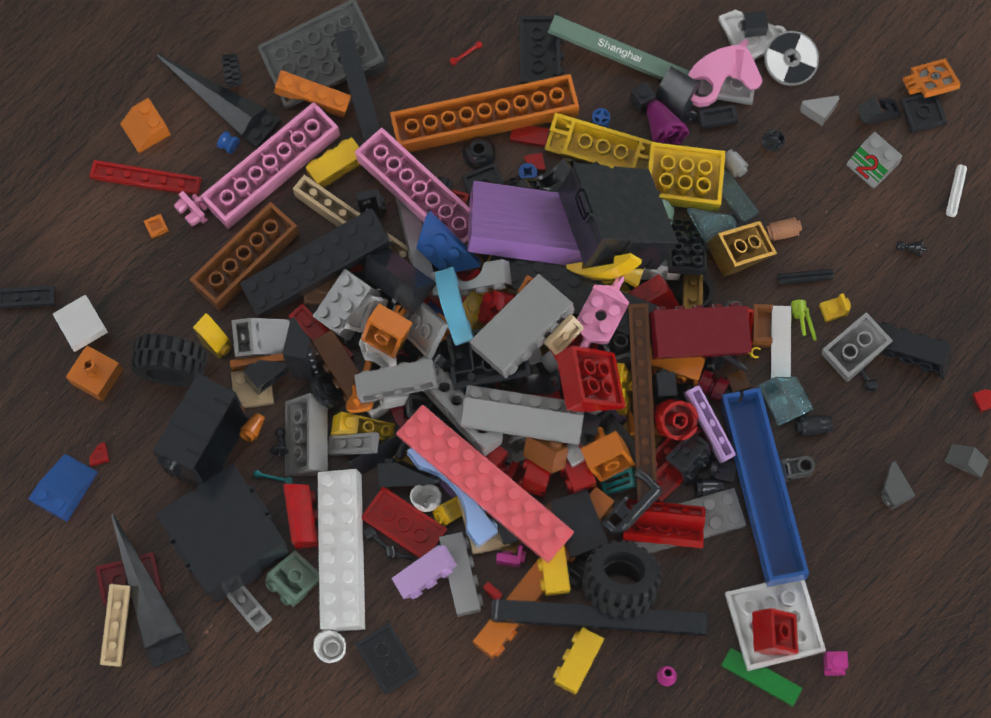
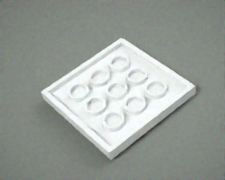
[725,580,826,671]

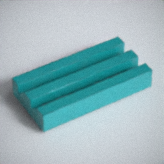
[601,467,637,496]

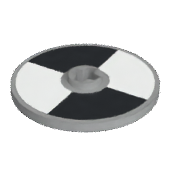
[764,31,819,86]

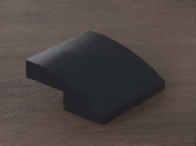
[656,66,701,118]

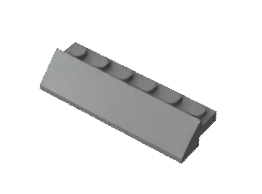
[461,385,584,445]

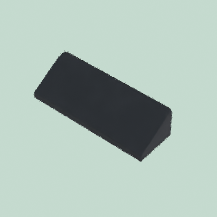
[347,432,401,474]

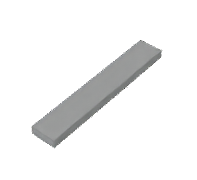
[396,198,433,279]

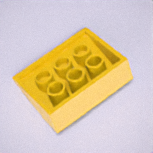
[647,142,726,211]

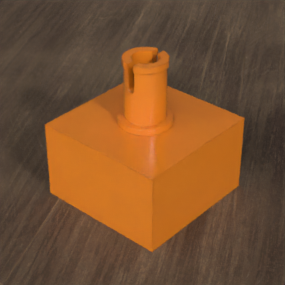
[361,304,413,359]
[66,345,123,402]
[581,427,636,482]

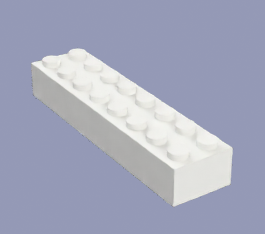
[318,469,365,632]

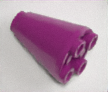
[646,100,689,145]

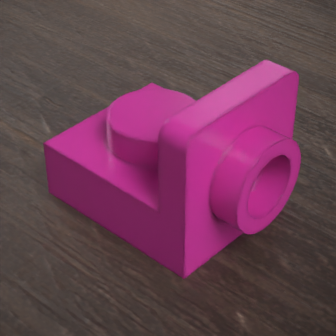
[496,545,526,568]

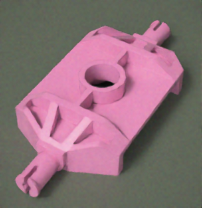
[577,276,629,348]

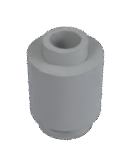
[724,149,748,177]

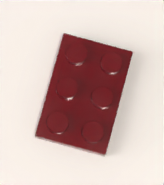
[95,552,162,606]

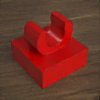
[502,461,525,484]

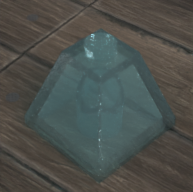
[687,208,737,242]

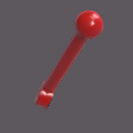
[450,41,482,66]

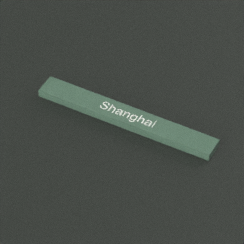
[548,15,690,80]

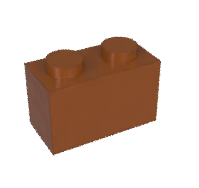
[523,437,569,473]

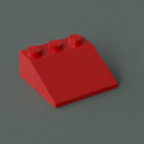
[556,346,626,412]

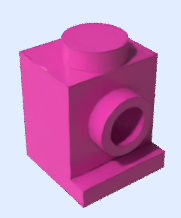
[823,651,848,676]

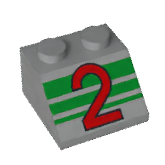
[846,132,903,189]

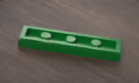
[721,648,802,707]

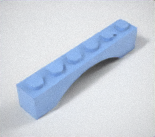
[407,448,498,548]

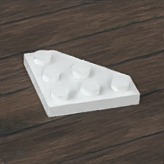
[719,10,786,60]

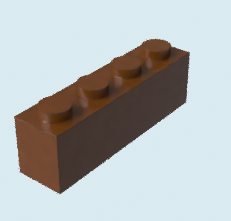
[312,330,360,403]

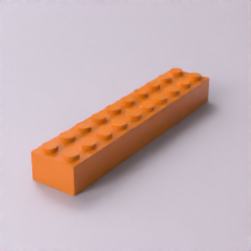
[390,74,579,153]

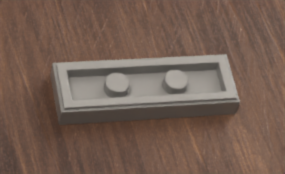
[328,432,380,456]

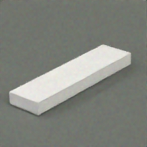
[771,306,791,382]

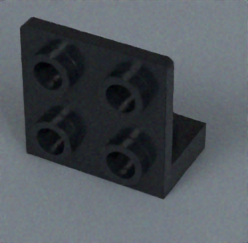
[665,433,713,486]

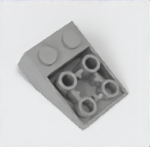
[232,318,290,359]

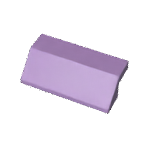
[683,385,736,463]

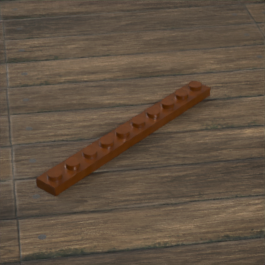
[628,303,658,501]

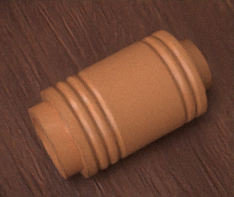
[766,217,802,241]

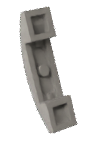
[227,585,273,633]

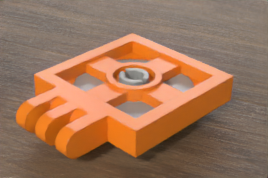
[902,58,960,98]

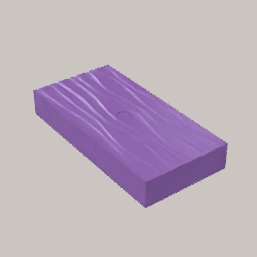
[468,181,598,267]

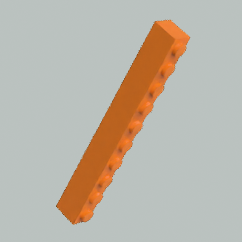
[473,487,615,659]

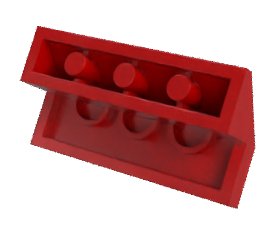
[634,427,713,502]
[623,499,706,548]

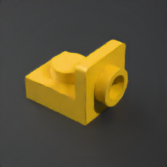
[819,293,851,322]
[432,496,462,527]

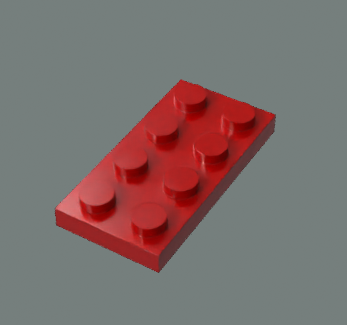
[362,487,448,558]

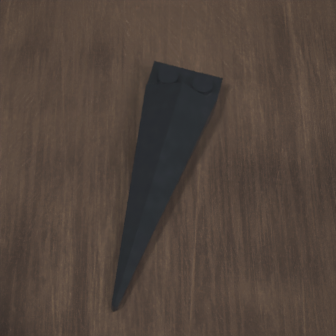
[157,54,282,148]
[111,514,192,668]

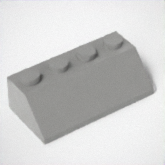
[285,393,328,477]

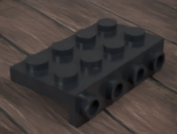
[519,12,564,85]

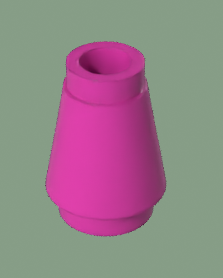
[657,666,677,686]

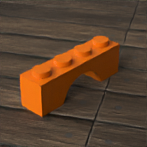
[274,70,351,118]

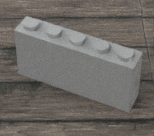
[469,274,574,378]

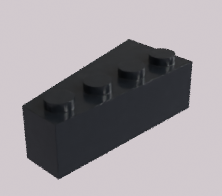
[876,322,952,379]

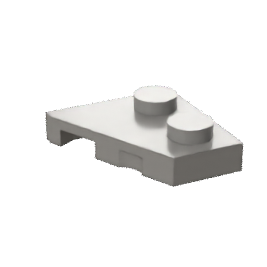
[341,294,388,333]

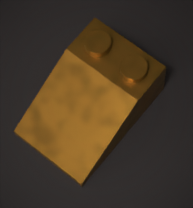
[707,221,777,277]

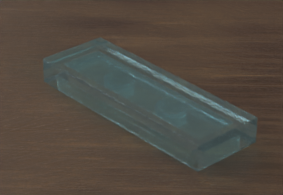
[722,169,759,223]

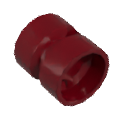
[697,369,731,403]

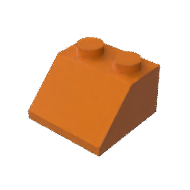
[120,98,170,153]

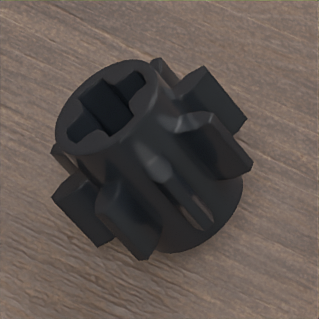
[762,128,785,153]

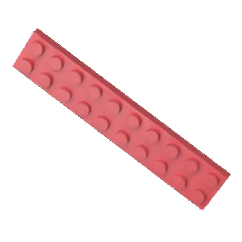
[396,404,574,563]

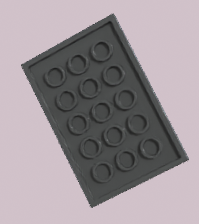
[257,0,385,109]

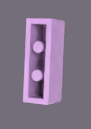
[392,545,457,599]

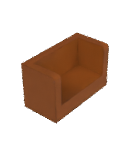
[751,304,773,348]

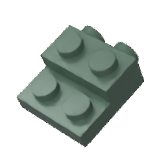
[265,550,319,608]

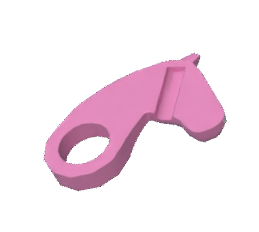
[688,39,762,107]

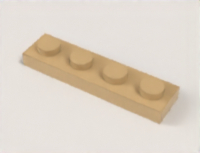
[100,584,131,667]

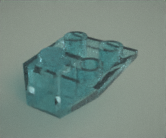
[758,377,813,426]

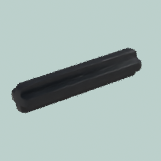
[777,269,834,285]

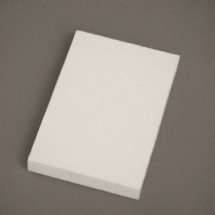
[53,295,108,352]

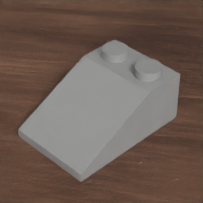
[821,312,893,382]

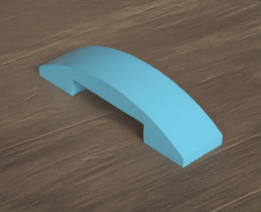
[435,267,474,346]

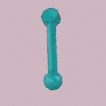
[253,470,293,484]

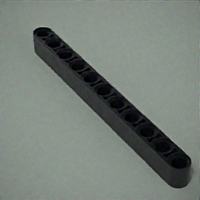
[491,599,709,636]

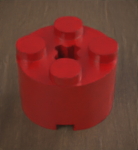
[478,291,516,326]
[654,399,699,440]
[519,458,552,497]

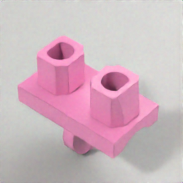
[174,191,207,226]

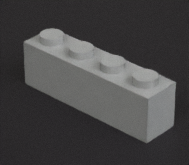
[354,358,438,403]
[439,532,483,617]

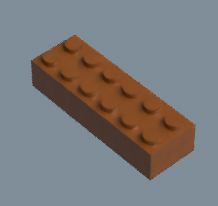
[189,202,300,311]

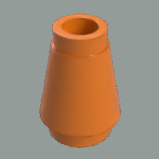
[239,413,265,442]

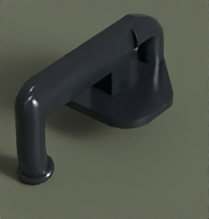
[600,467,662,534]

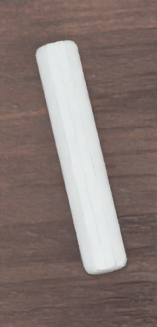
[946,164,967,217]

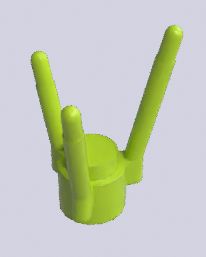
[791,300,817,341]

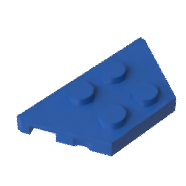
[416,211,483,272]

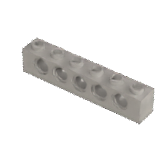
[416,356,503,457]

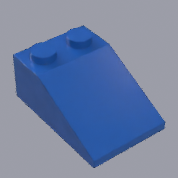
[29,454,98,522]

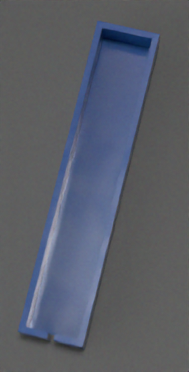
[720,388,809,587]

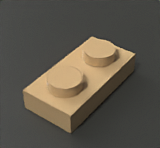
[543,314,584,355]

